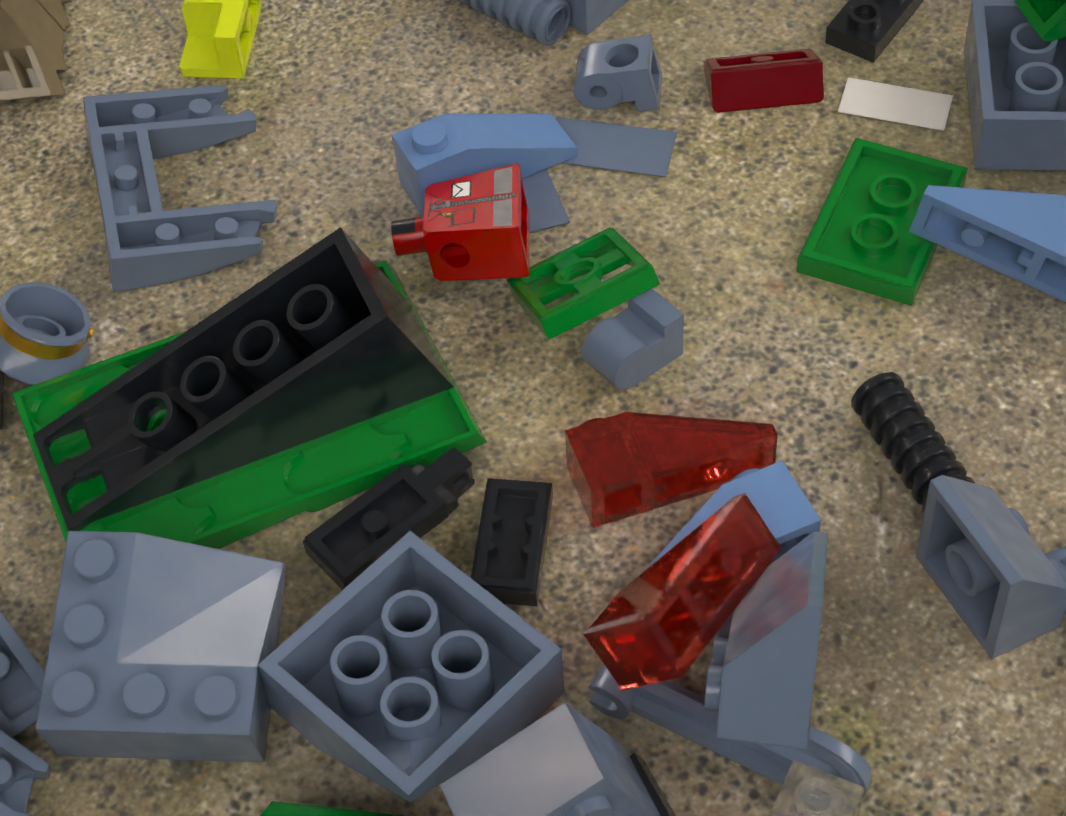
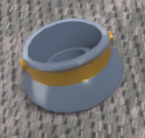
[0,282,94,386]

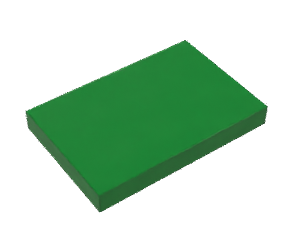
[796,138,968,306]

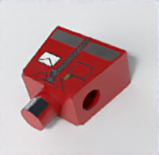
[391,164,530,281]

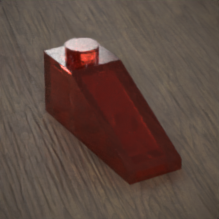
[565,412,778,528]
[583,493,782,690]

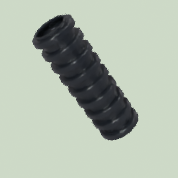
[851,372,976,513]

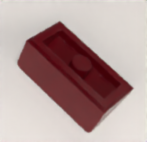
[703,48,824,113]

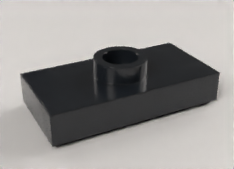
[471,478,553,607]

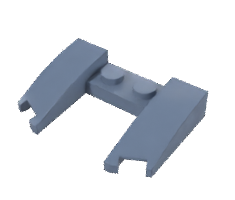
[83,85,277,292]

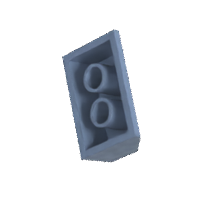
[704,531,828,749]

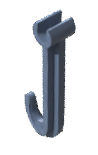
[589,643,872,806]

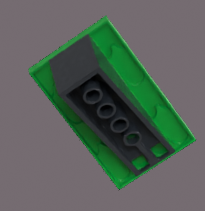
[12,227,487,549]

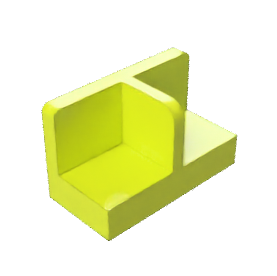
[179,0,262,79]

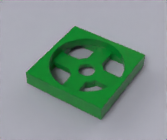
[506,227,660,340]

